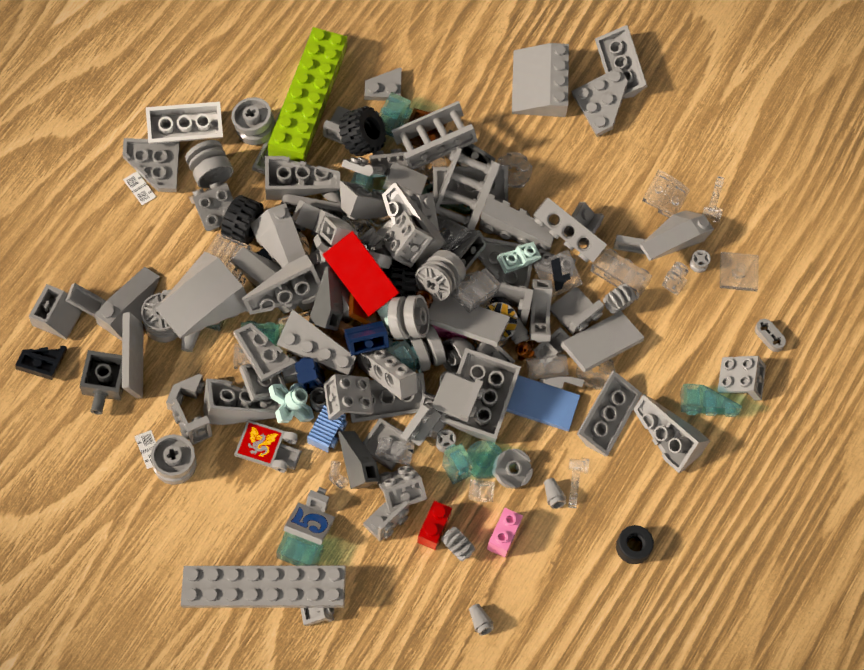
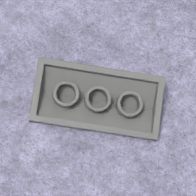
[595,25,648,99]
[577,371,642,456]
[350,372,426,423]

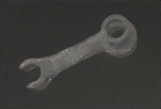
[702,176,724,223]
[569,458,590,508]

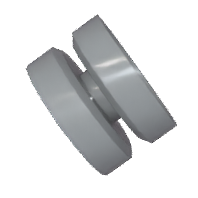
[231,97,276,145]
[388,295,430,340]
[404,324,446,373]
[151,434,197,485]

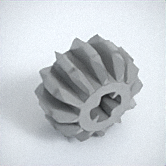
[603,284,636,314]
[441,527,475,561]

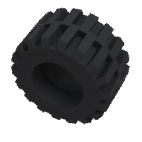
[339,106,387,156]
[221,195,264,247]
[386,264,416,298]

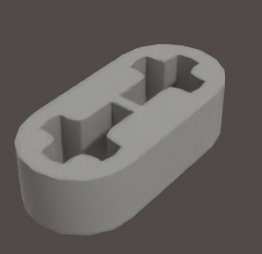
[755,319,786,352]

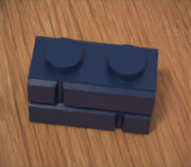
[344,321,389,356]
[295,357,326,394]

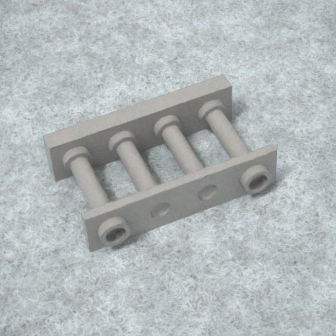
[391,101,478,170]
[434,147,500,230]

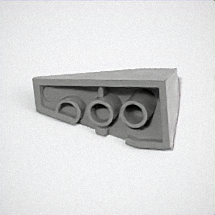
[265,156,340,200]
[340,181,388,220]
[382,182,446,263]
[251,203,306,268]
[640,210,714,261]
[230,247,299,313]
[242,254,321,315]
[95,267,160,341]
[203,379,281,425]
[633,394,710,473]

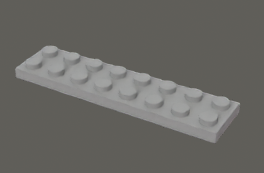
[181,566,346,608]

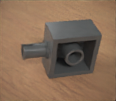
[80,350,124,415]

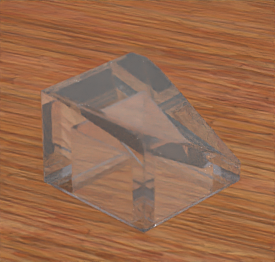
[469,479,495,502]

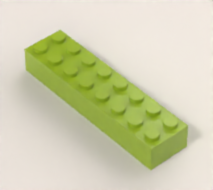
[268,27,347,162]

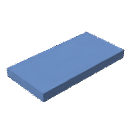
[506,375,580,432]

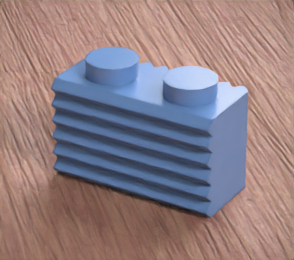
[307,405,348,453]

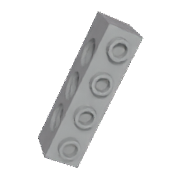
[533,198,607,262]
[357,349,418,400]

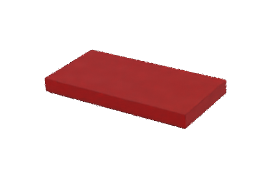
[322,231,400,317]

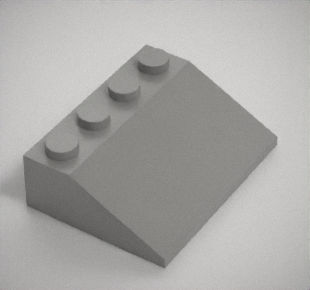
[512,43,569,117]
[440,348,521,444]

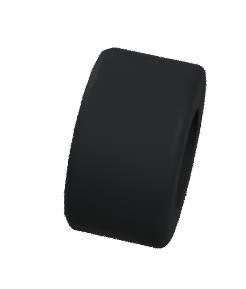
[616,525,654,564]

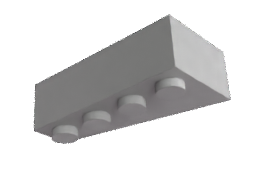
[479,193,555,252]
[276,309,357,376]

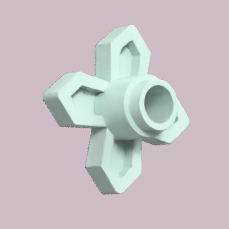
[268,383,314,423]

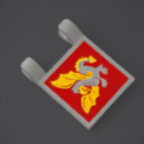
[234,420,298,473]

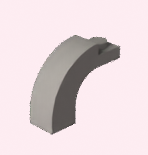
[529,279,553,342]

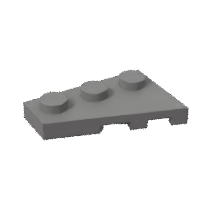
[233,323,296,382]

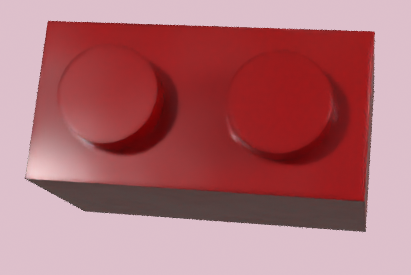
[417,501,452,550]

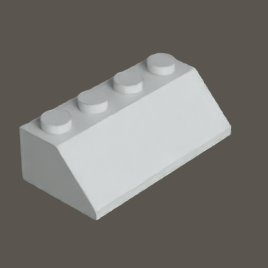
[146,102,223,144]

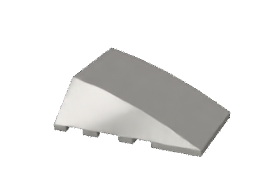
[156,251,248,338]

